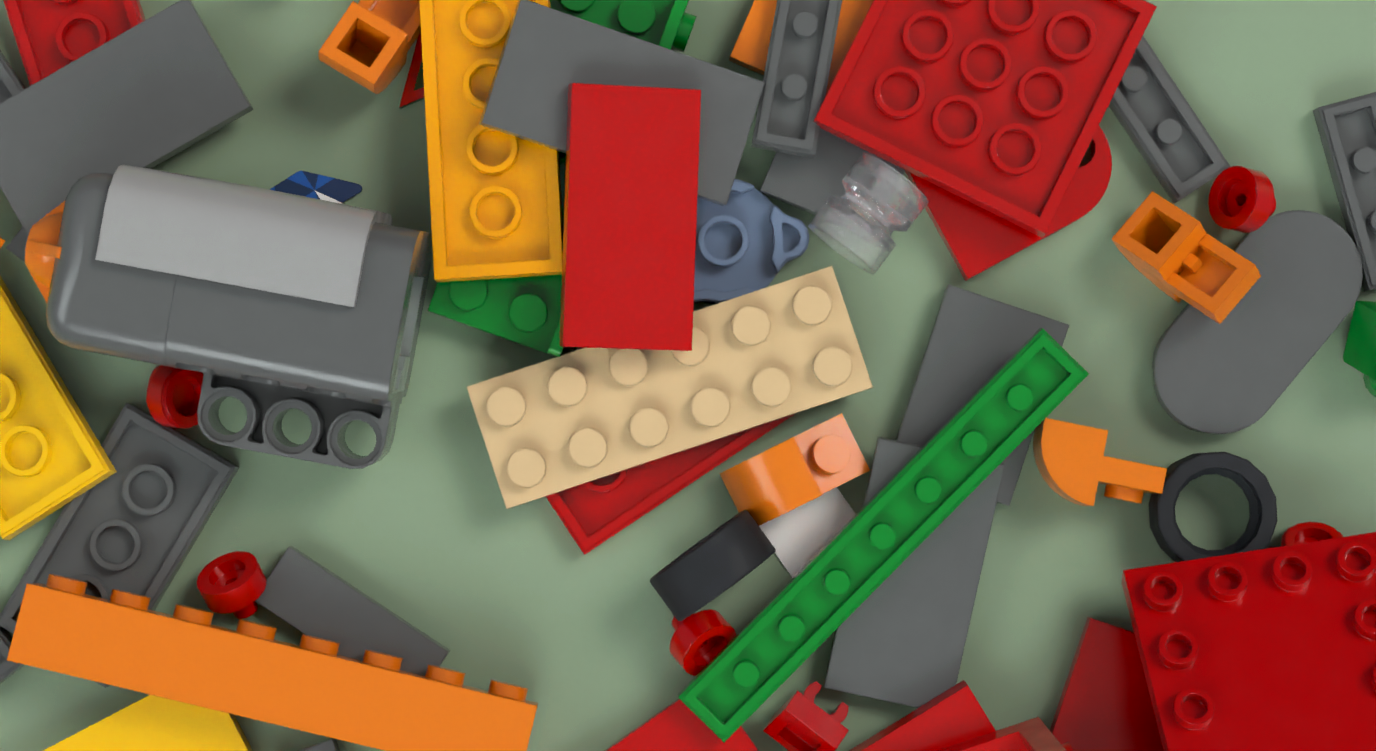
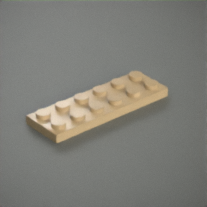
[467,266,873,509]

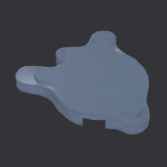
[694,179,809,304]

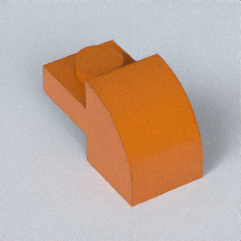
[318,0,421,94]
[1112,191,1261,324]
[719,413,870,526]
[1033,418,1167,506]

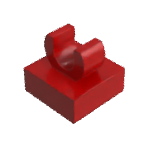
[763,681,849,751]

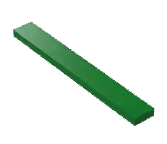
[678,328,1089,742]

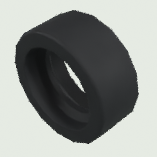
[1148,452,1278,562]
[650,510,776,621]

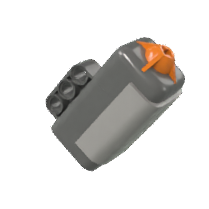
[25,164,433,469]

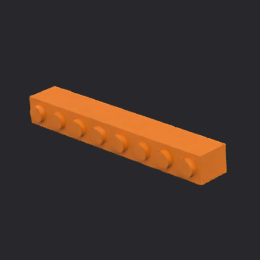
[7,574,538,751]

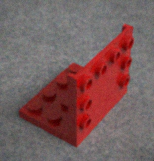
[1121,532,1376,751]

